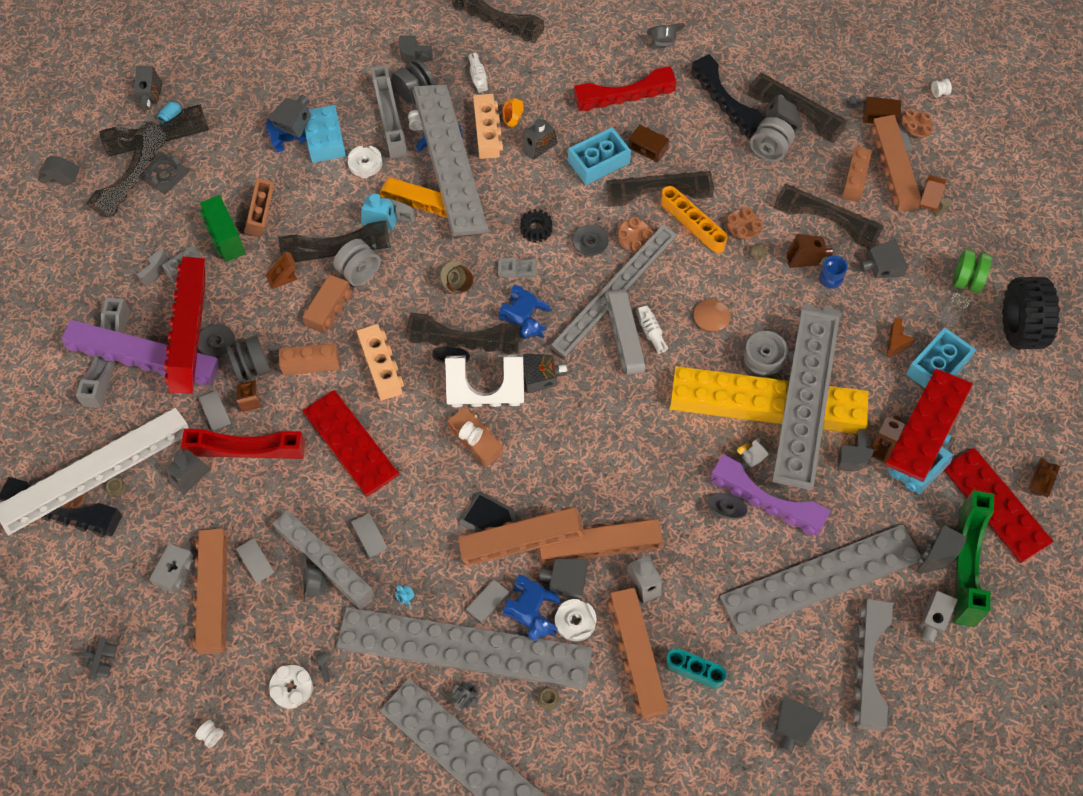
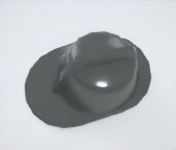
[647,23,685,47]
[301,553,327,602]

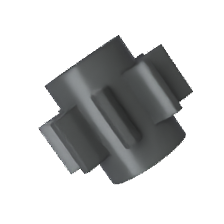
[452,682,478,709]

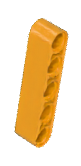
[379,178,447,218]
[661,186,728,253]

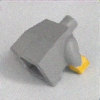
[737,437,773,470]

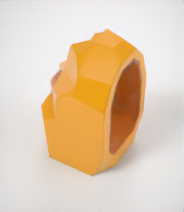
[502,98,524,128]

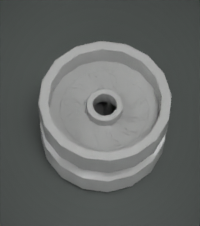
[750,117,795,162]
[333,239,381,286]
[742,331,788,379]

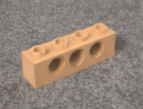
[473,94,503,159]
[357,324,404,401]

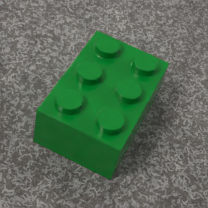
[199,195,246,262]

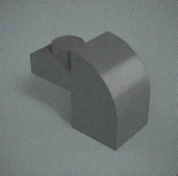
[399,36,433,64]
[38,156,80,186]
[838,429,874,472]

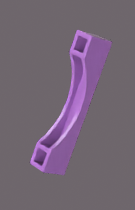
[710,454,831,537]

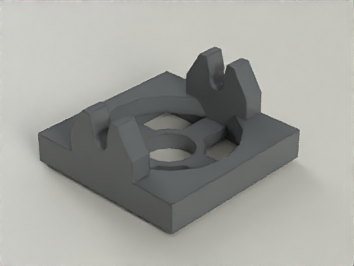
[139,152,189,195]

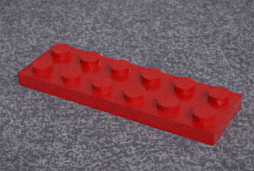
[886,368,973,482]
[302,390,399,497]
[944,447,1054,564]

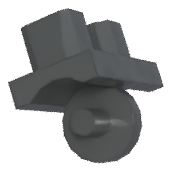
[78,637,117,680]

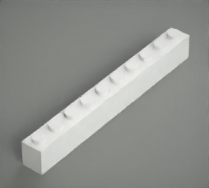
[0,408,189,536]

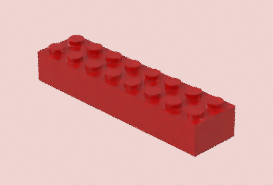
[164,256,206,394]

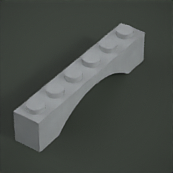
[370,65,407,159]
[76,298,130,408]
[273,510,375,610]
[853,599,893,732]

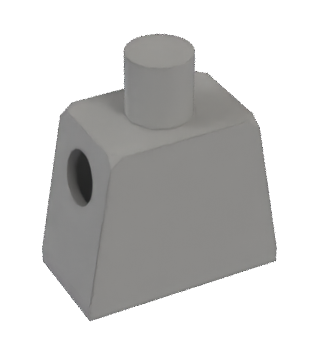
[626,556,662,603]
[919,591,958,643]

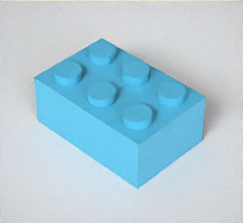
[305,105,346,163]
[568,127,631,185]
[906,327,976,388]

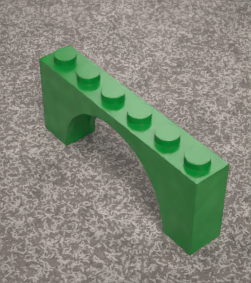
[954,490,994,627]

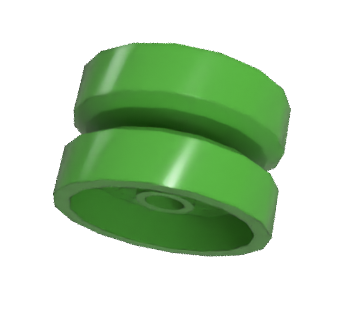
[953,248,992,294]

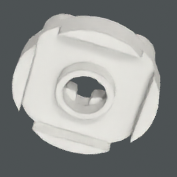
[348,146,383,178]
[555,599,597,642]
[269,665,313,709]

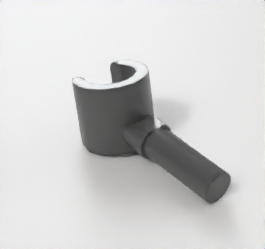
[847,95,866,108]
[316,651,330,683]

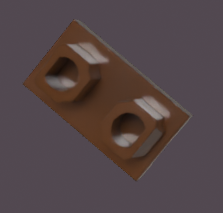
[1028,458,1060,498]

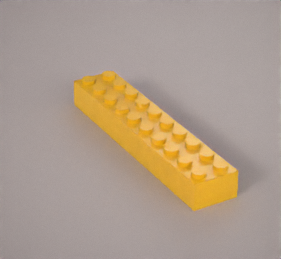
[670,366,869,434]

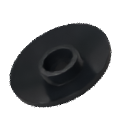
[432,346,470,364]

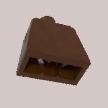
[786,234,833,268]
[871,415,905,464]

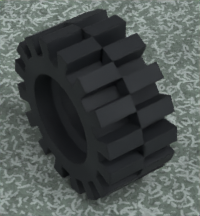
[520,209,552,243]

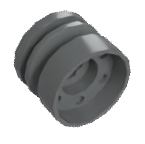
[391,59,435,104]
[226,335,271,383]

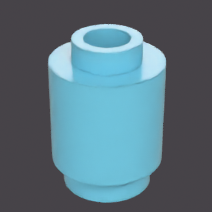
[157,101,182,126]

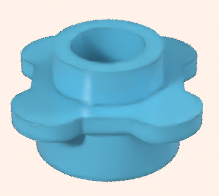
[395,584,415,606]

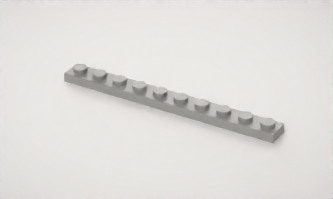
[550,224,677,359]

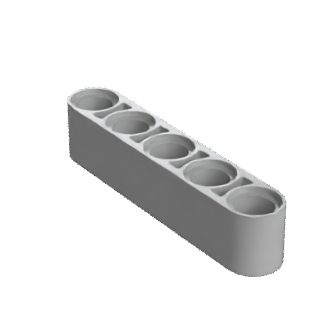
[606,289,645,376]

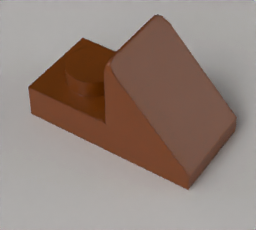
[919,175,946,211]
[266,252,297,289]
[886,317,915,358]
[237,380,261,412]

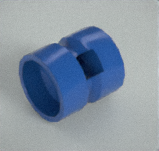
[819,256,848,289]

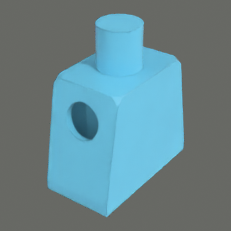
[361,194,397,230]

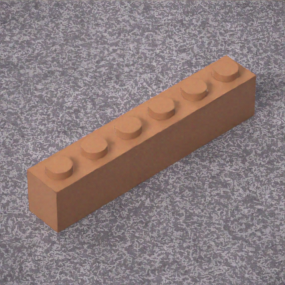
[871,115,921,211]
[459,507,585,566]
[539,518,663,565]
[192,528,228,655]
[607,587,668,720]

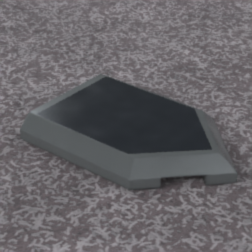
[460,492,518,533]

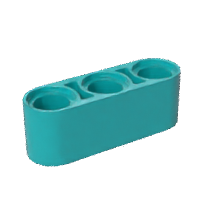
[665,648,727,689]

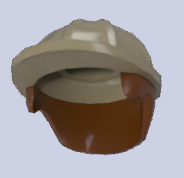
[440,261,473,294]

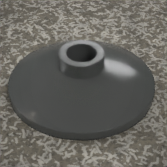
[573,225,609,256]
[198,324,235,358]
[708,493,747,520]

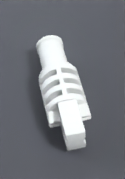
[468,53,488,93]
[636,306,668,354]

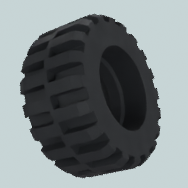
[1002,277,1060,349]

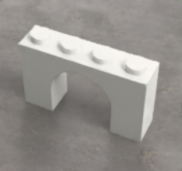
[445,354,524,407]

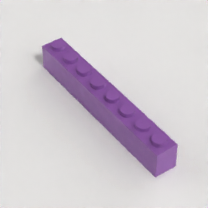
[61,320,219,386]

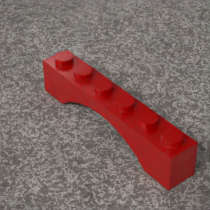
[574,66,677,111]
[181,429,305,459]

